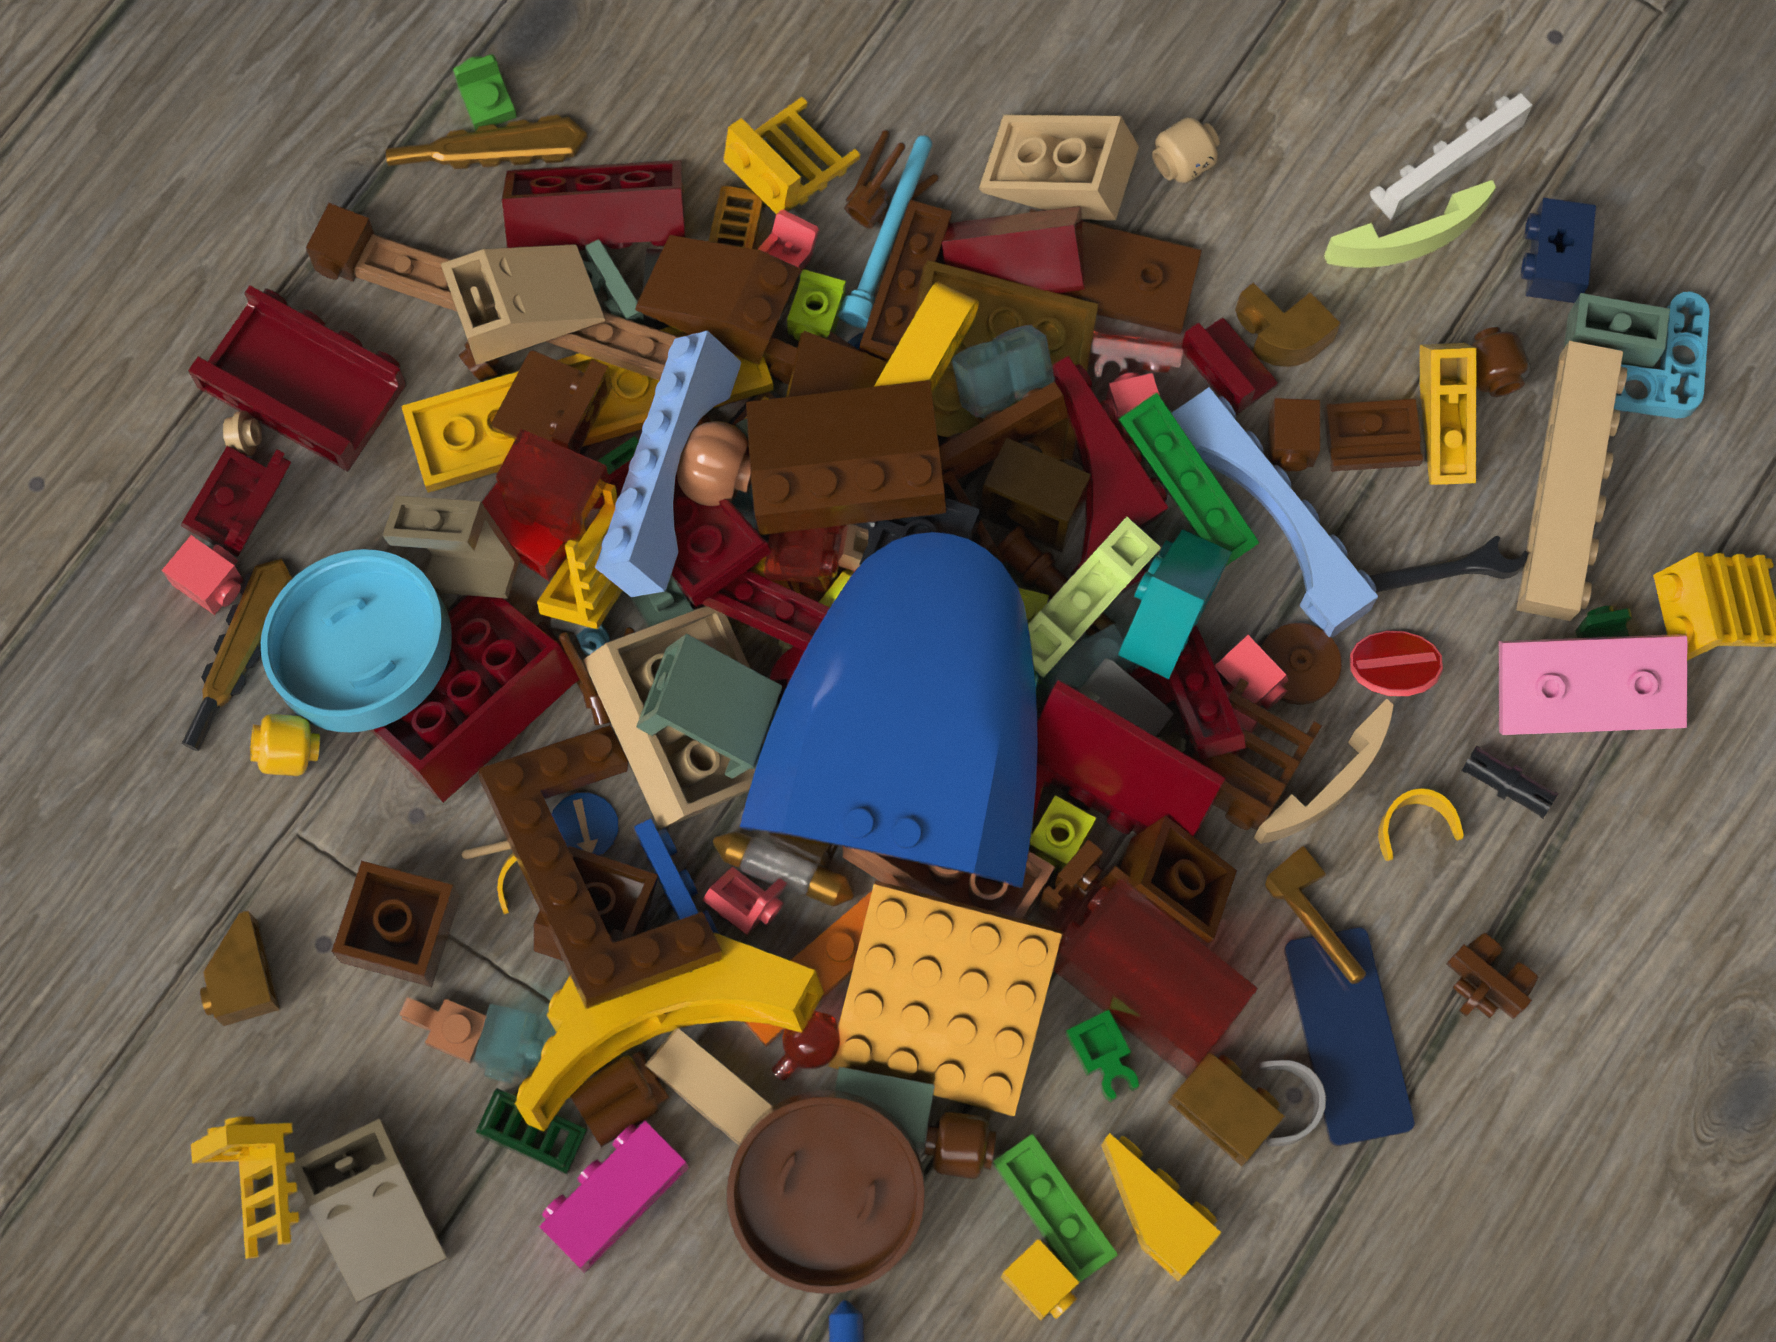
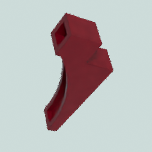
[1046,355,1169,599]

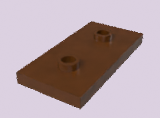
[1030,209,1202,335]

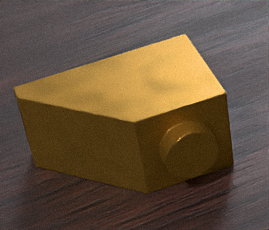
[200,910,280,1026]

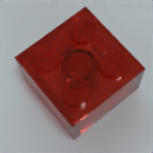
[496,429,610,543]

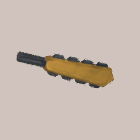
[182,559,292,751]

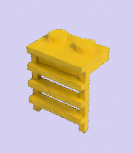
[723,97,861,215]
[537,483,623,630]
[1653,552,1776,661]
[191,1116,299,1259]

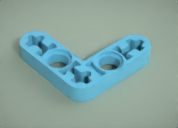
[1614,292,1710,418]

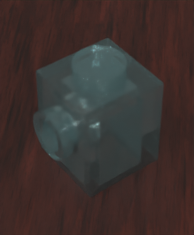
[474,1004,543,1083]

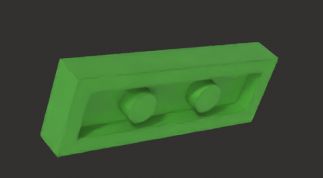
[992,1133,1118,1282]

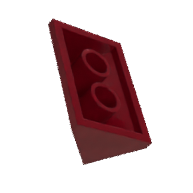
[942,206,1085,293]

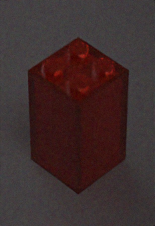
[1054,879,1258,1078]

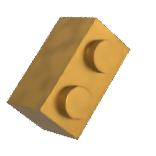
[1168,1052,1285,1166]

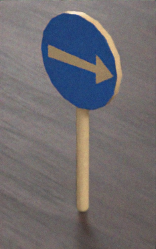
[462,793,618,859]

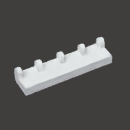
[1370,93,1532,221]

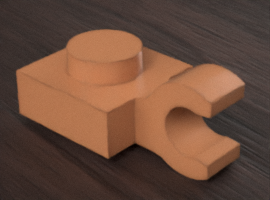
[399,997,490,1064]

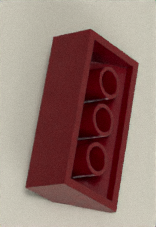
[502,160,685,251]

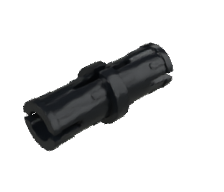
[1461,746,1559,819]

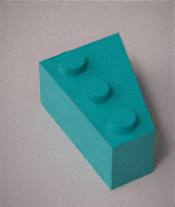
[1118,529,1232,679]

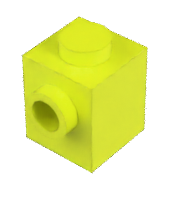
[1029,795,1096,875]

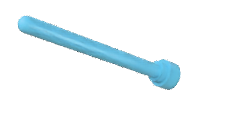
[838,135,932,329]

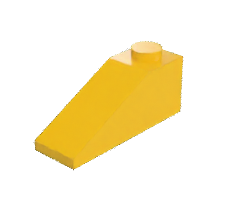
[1420,343,1476,485]

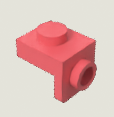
[757,210,819,274]
[702,866,787,935]

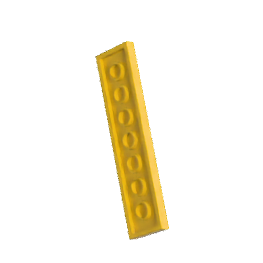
[401,326,773,493]

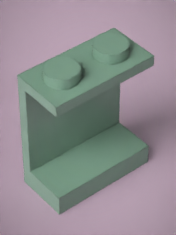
[636,634,782,779]

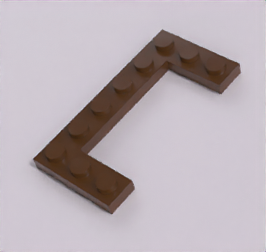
[479,725,722,1009]

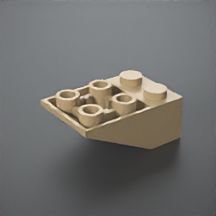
[441,245,605,365]

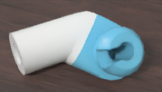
[551,618,610,656]

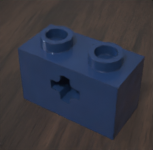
[1520,198,1596,303]

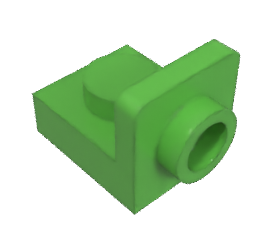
[453,54,517,132]

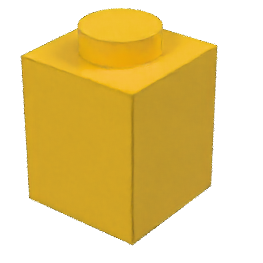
[1001,1238,1080,1321]

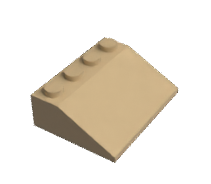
[583,606,769,830]

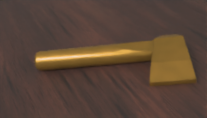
[1265,846,1366,984]

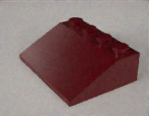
[370,595,579,803]
[1037,680,1226,838]

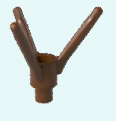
[537,622,635,725]

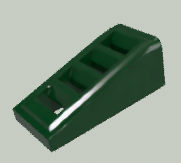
[476,1088,588,1175]

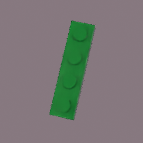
[1117,392,1260,567]

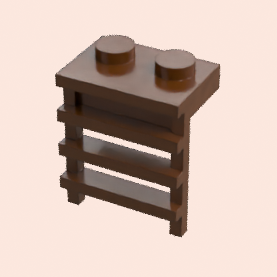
[1192,678,1322,830]

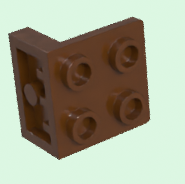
[492,350,613,464]

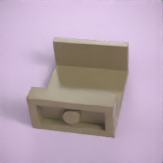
[383,496,520,599]

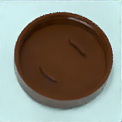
[727,1090,924,1294]

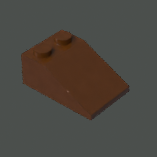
[635,235,801,365]

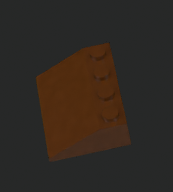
[746,380,946,535]

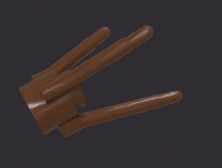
[844,130,939,229]

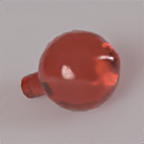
[771,1011,841,1081]

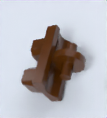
[1446,933,1539,1019]

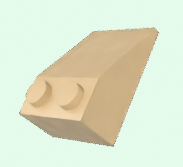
[979,115,1139,220]

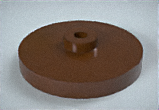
[1261,623,1342,705]

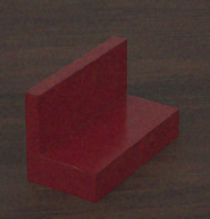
[1180,317,1278,415]

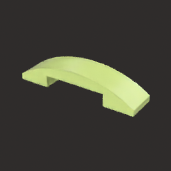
[1324,180,1496,268]
[1028,517,1161,678]

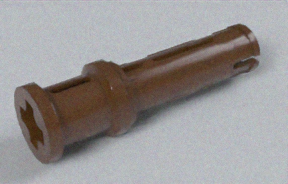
[997,525,1116,644]

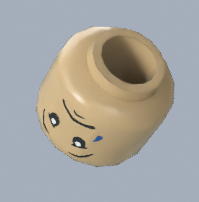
[1152,118,1220,183]

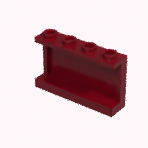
[188,285,406,472]

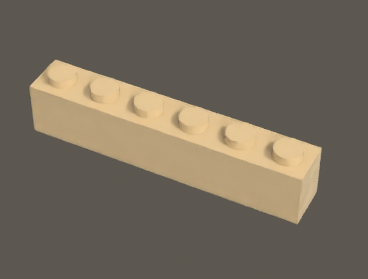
[1516,341,1627,621]

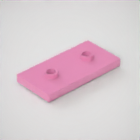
[1499,634,1687,735]

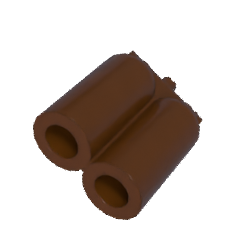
[570,1051,669,1148]

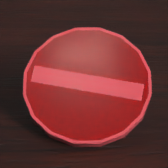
[1350,631,1443,696]

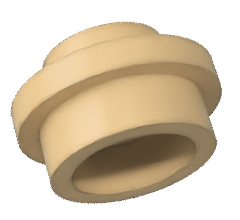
[223,411,262,456]

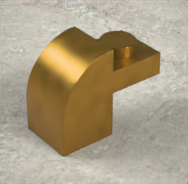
[1235,282,1341,367]

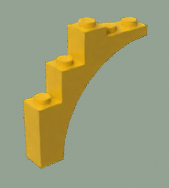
[515,933,824,1131]

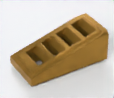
[709,185,764,249]

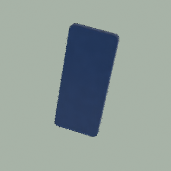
[1284,928,1414,1146]

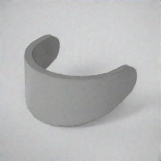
[1259,1060,1326,1146]

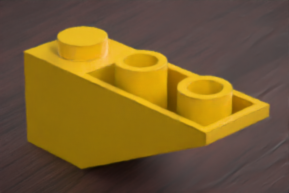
[1101,1133,1221,1281]

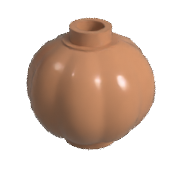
[677,421,752,506]

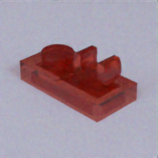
[1091,332,1183,377]

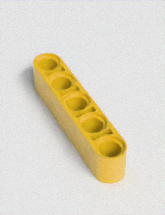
[874,282,979,393]

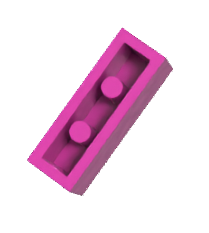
[539,1121,689,1273]

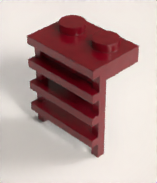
[181,446,291,558]

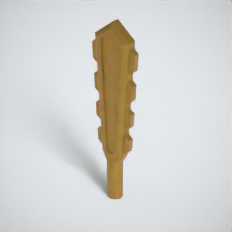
[386,114,588,169]

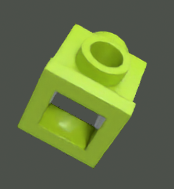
[787,269,846,341]

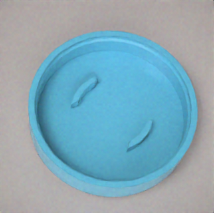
[261,549,452,732]

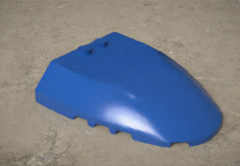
[740,532,1038,888]

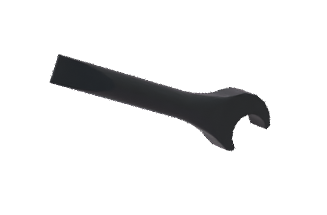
[1370,536,1528,593]

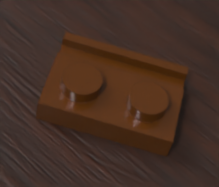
[1324,399,1423,472]
[1038,840,1103,924]

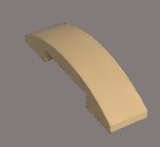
[1254,699,1394,844]

